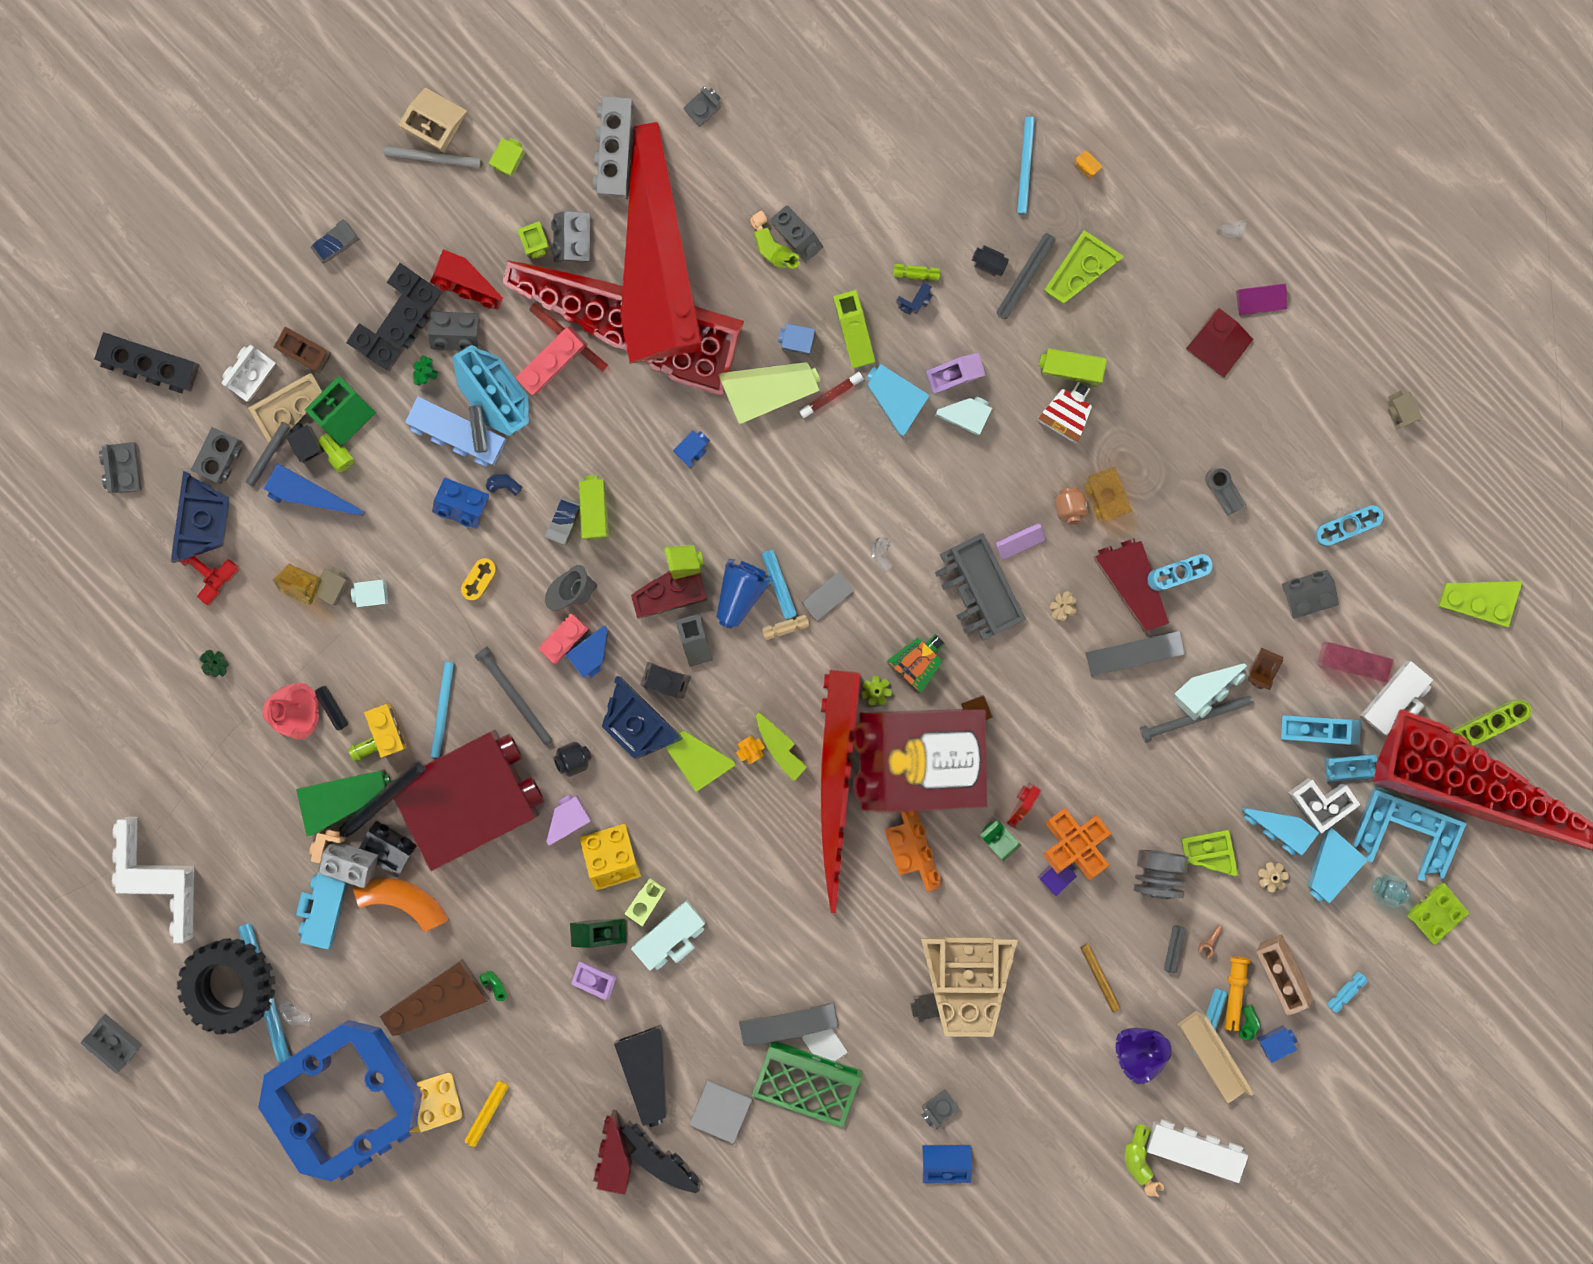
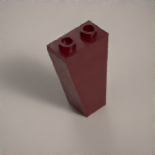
[1094,538,1169,631]

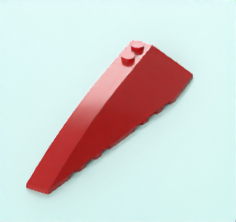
[621,122,701,364]
[821,670,860,914]

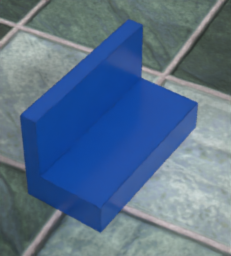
[922,1145,972,1183]

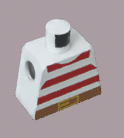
[1037,382,1092,444]

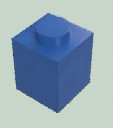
[1257,1025,1298,1063]

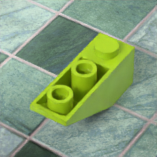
[833,290,875,369]

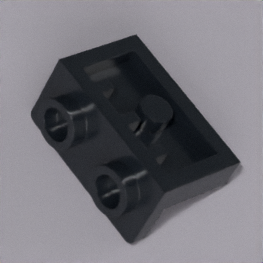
[359,821,417,877]

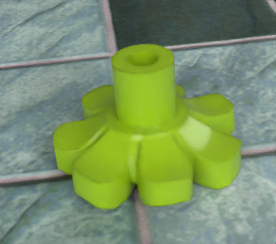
[861,675,892,706]

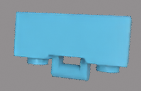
[296,872,348,950]

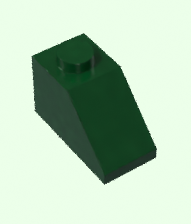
[570,918,627,948]

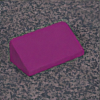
[1236,284,1287,315]

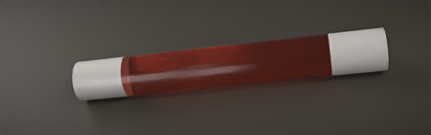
[799,372,864,419]

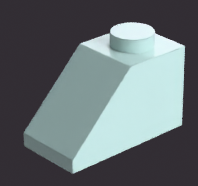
[935,397,992,436]

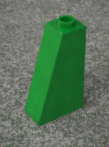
[296,769,391,837]

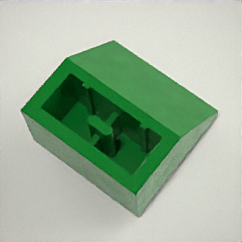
[304,376,377,446]

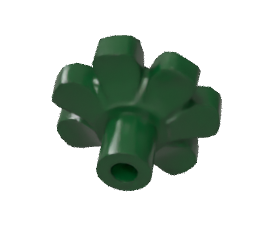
[199,650,229,677]

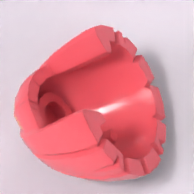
[263,683,319,739]

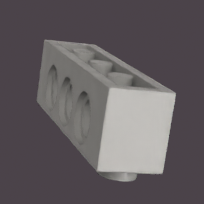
[593,96,633,198]

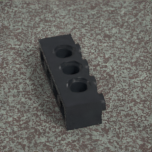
[94,332,200,394]

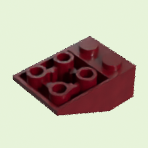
[593,1110,632,1195]

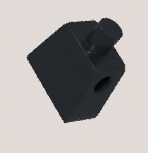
[640,662,691,699]

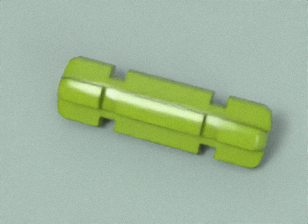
[893,264,940,282]

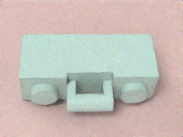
[631,900,706,971]

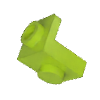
[517,221,550,259]

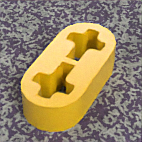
[461,558,497,600]

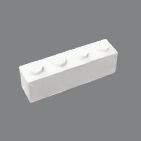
[1145,1119,1248,1183]

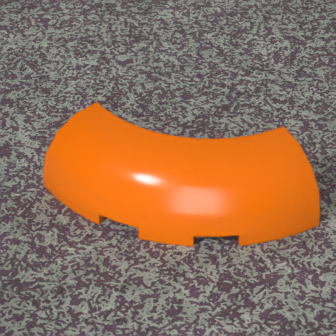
[353,877,449,932]

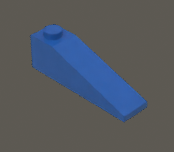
[263,464,365,516]

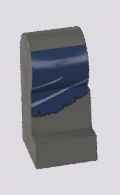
[311,219,360,263]

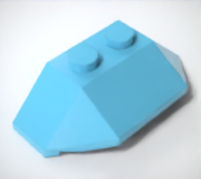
[452,345,529,436]

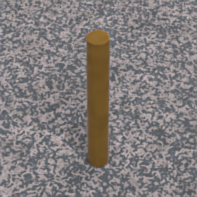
[1080,943,1121,1012]

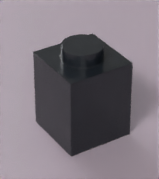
[286,424,325,463]

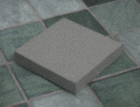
[689,1080,752,1144]

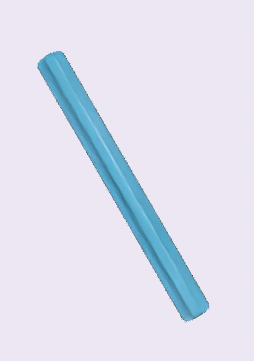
[238,923,290,1063]

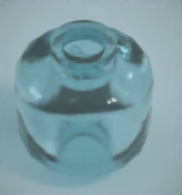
[1372,873,1410,908]

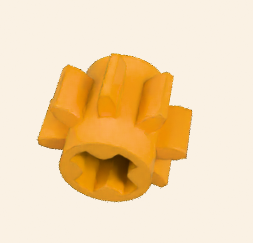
[735,735,765,765]

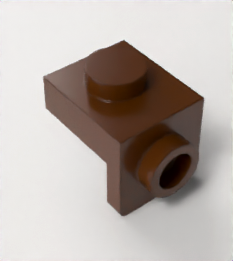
[1248,647,1283,690]

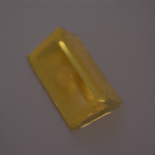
[273,564,322,605]

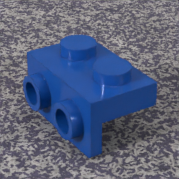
[432,477,489,529]

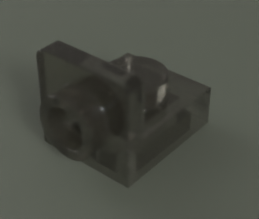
[910,992,940,1023]

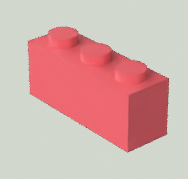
[516,327,588,395]

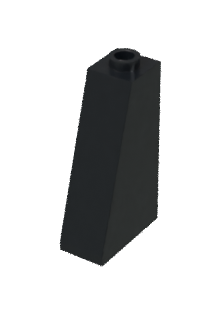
[614,1025,667,1127]

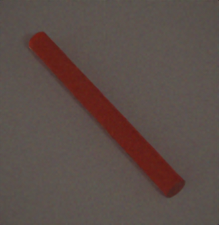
[529,303,608,372]

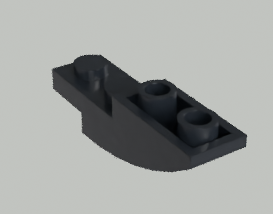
[621,1120,700,1193]

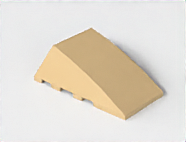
[921,937,1018,1037]

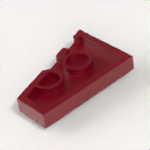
[631,570,707,619]

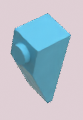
[1281,715,1361,744]

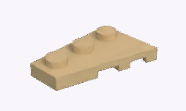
[248,372,323,443]

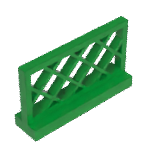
[752,1041,862,1128]

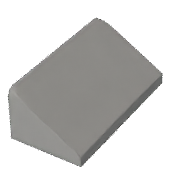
[802,572,854,621]

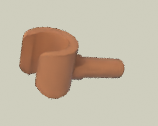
[1198,926,1223,959]

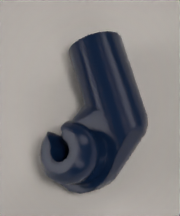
[486,474,523,496]

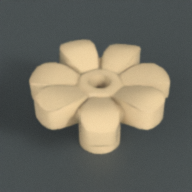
[1050,591,1077,621]
[1257,862,1289,893]

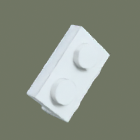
[221,345,277,402]

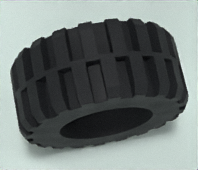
[177,938,276,1035]

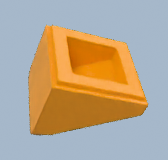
[1074,151,1102,179]

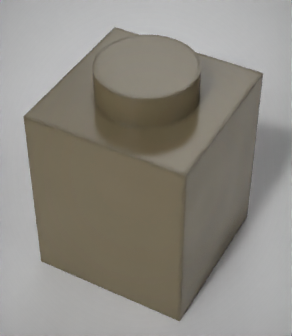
[311,567,349,605]

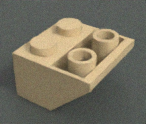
[399,87,468,153]

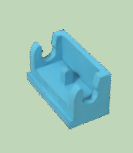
[1324,754,1377,782]

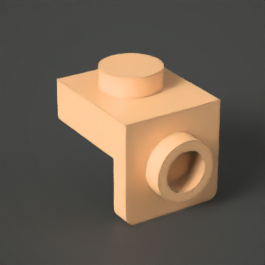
[309,829,346,863]

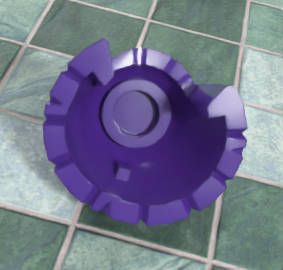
[1115,1028,1171,1084]

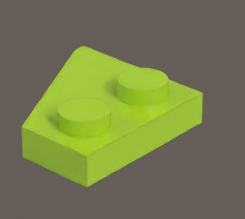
[1181,829,1238,876]

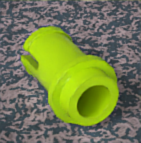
[348,736,378,762]

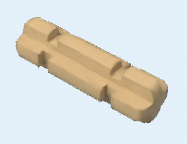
[762,615,809,640]

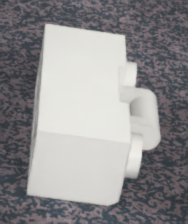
[1360,661,1433,735]

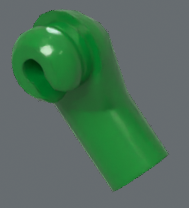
[479,971,507,1002]
[1240,1004,1261,1041]

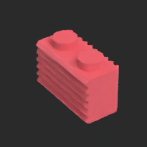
[539,614,589,664]

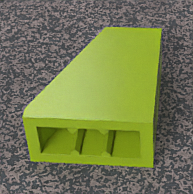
[1038,348,1107,386]
[579,475,609,540]
[666,729,736,792]

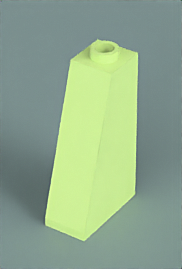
[719,362,820,424]

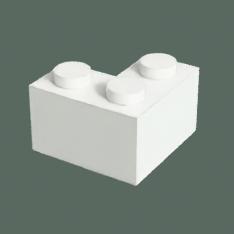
[1288,778,1361,833]

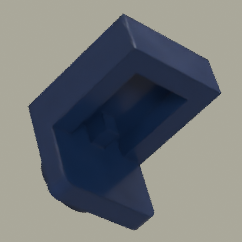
[896,282,933,315]

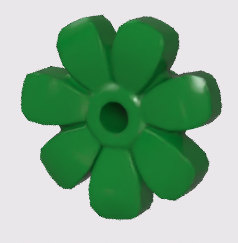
[413,355,438,386]

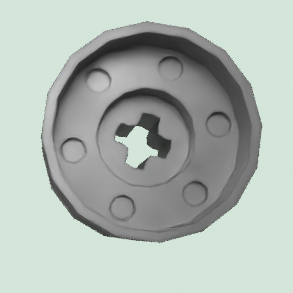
[1133,849,1189,900]

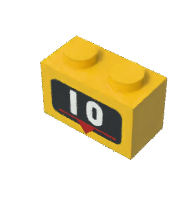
[364,703,407,758]

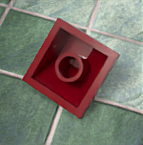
[1186,308,1253,378]

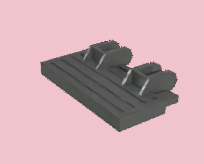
[935,533,1026,641]

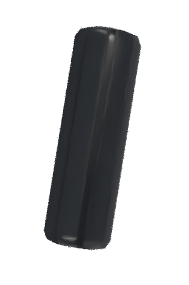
[314,686,348,731]

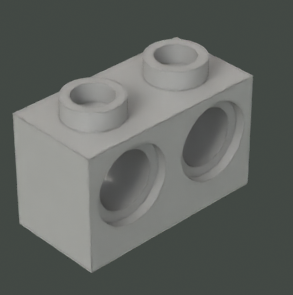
[319,842,378,888]

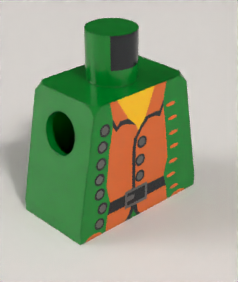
[887,634,945,693]

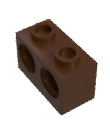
[273,327,331,373]

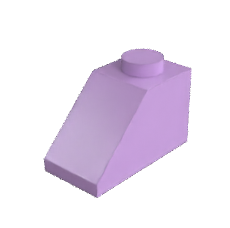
[926,353,986,394]
[546,794,592,845]

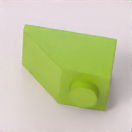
[664,545,705,580]

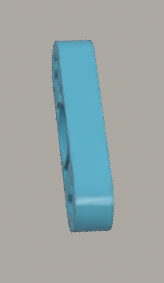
[1315,505,1383,546]
[1148,554,1212,591]

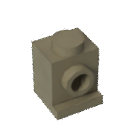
[1388,391,1423,430]

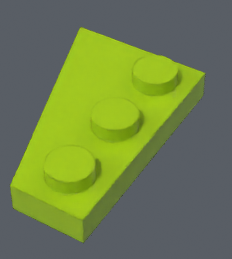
[1044,230,1124,304]
[1438,581,1523,627]

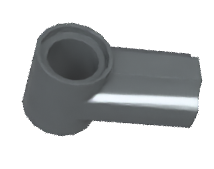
[1205,468,1246,516]

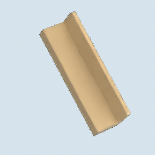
[1177,1011,1254,1104]

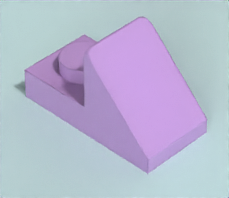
[571,961,616,1001]

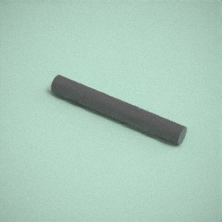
[246,422,290,486]

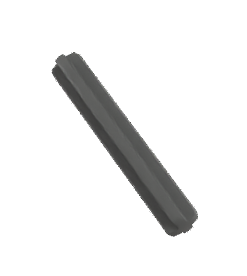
[996,233,1055,319]

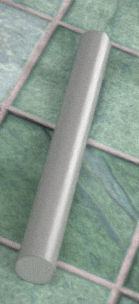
[384,146,481,168]

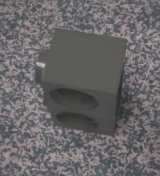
[191,427,243,484]

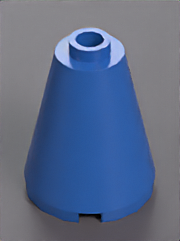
[716,559,772,629]

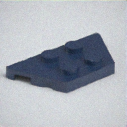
[171,471,230,563]
[602,676,683,759]

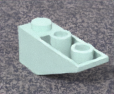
[1174,663,1247,721]

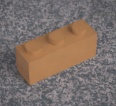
[1256,934,1313,1016]

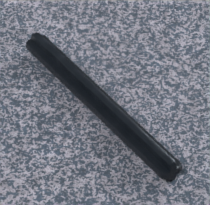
[340,761,426,837]

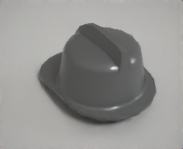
[545,565,597,611]

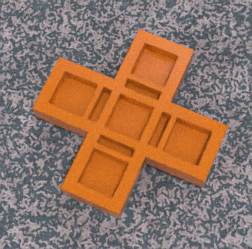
[1043,808,1112,881]

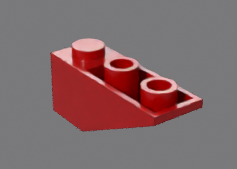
[430,249,503,310]

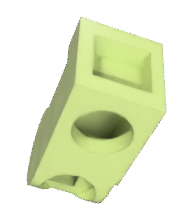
[624,878,666,926]

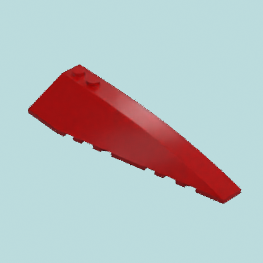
[503,260,744,396]
[1373,709,1593,851]

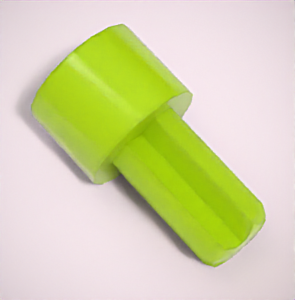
[319,433,355,473]

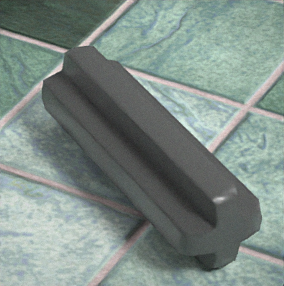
[469,405,488,453]
[1164,925,1186,973]

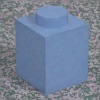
[778,323,815,355]

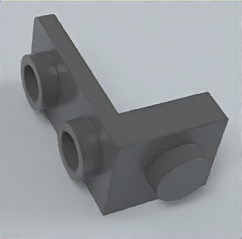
[770,205,823,263]

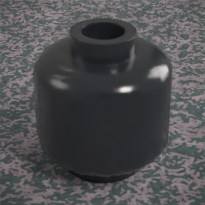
[553,741,591,777]

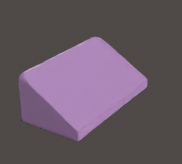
[995,523,1045,559]

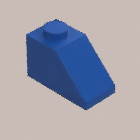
[566,625,609,678]

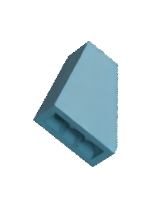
[866,364,930,437]
[1307,827,1368,903]

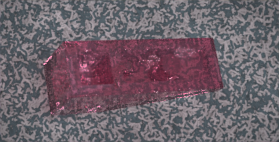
[1317,642,1393,683]

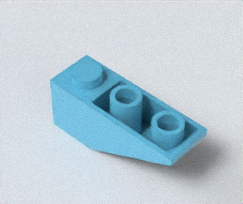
[1241,807,1319,856]

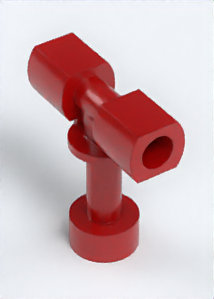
[180,556,241,606]

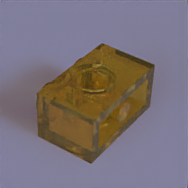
[1084,466,1132,523]

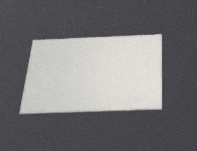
[801,1029,848,1061]

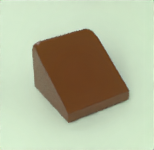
[961,695,993,720]

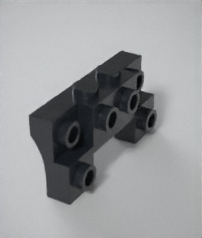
[346,263,443,372]

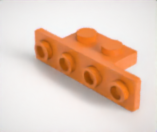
[884,811,941,892]

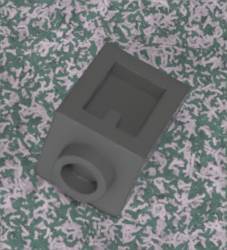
[683,86,721,127]
[921,1089,960,1129]

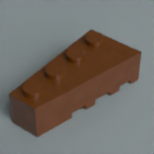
[379,959,490,1037]

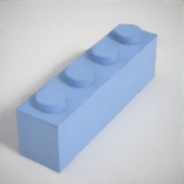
[405,397,507,467]

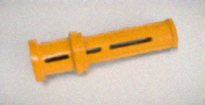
[1224,956,1251,1031]

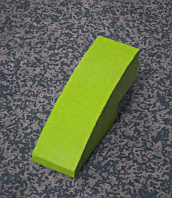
[756,712,807,781]

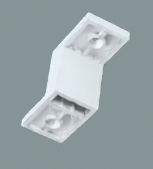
[112,817,194,943]

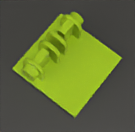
[1407,883,1469,946]

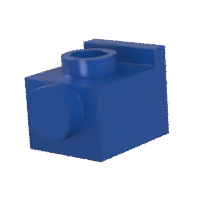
[673,430,710,469]

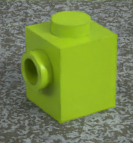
[488,138,525,178]

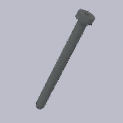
[474,646,552,745]
[1140,696,1253,743]

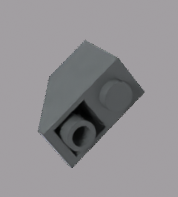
[676,614,713,667]

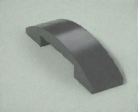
[1085,631,1185,676]
[739,1003,838,1046]

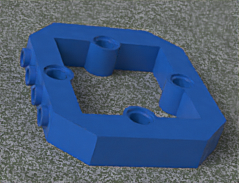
[258,1020,422,1182]

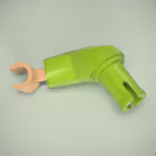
[750,211,800,269]
[1124,1124,1164,1197]

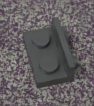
[99,442,141,494]

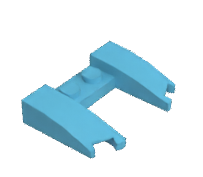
[1353,786,1467,881]

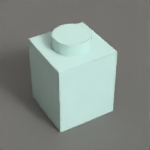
[351,580,389,607]

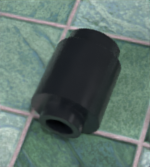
[971,245,1009,276]

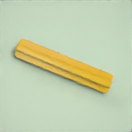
[465,1080,509,1147]

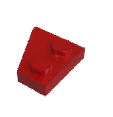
[1006,783,1041,828]

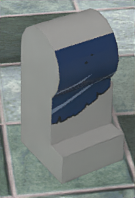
[544,497,580,545]

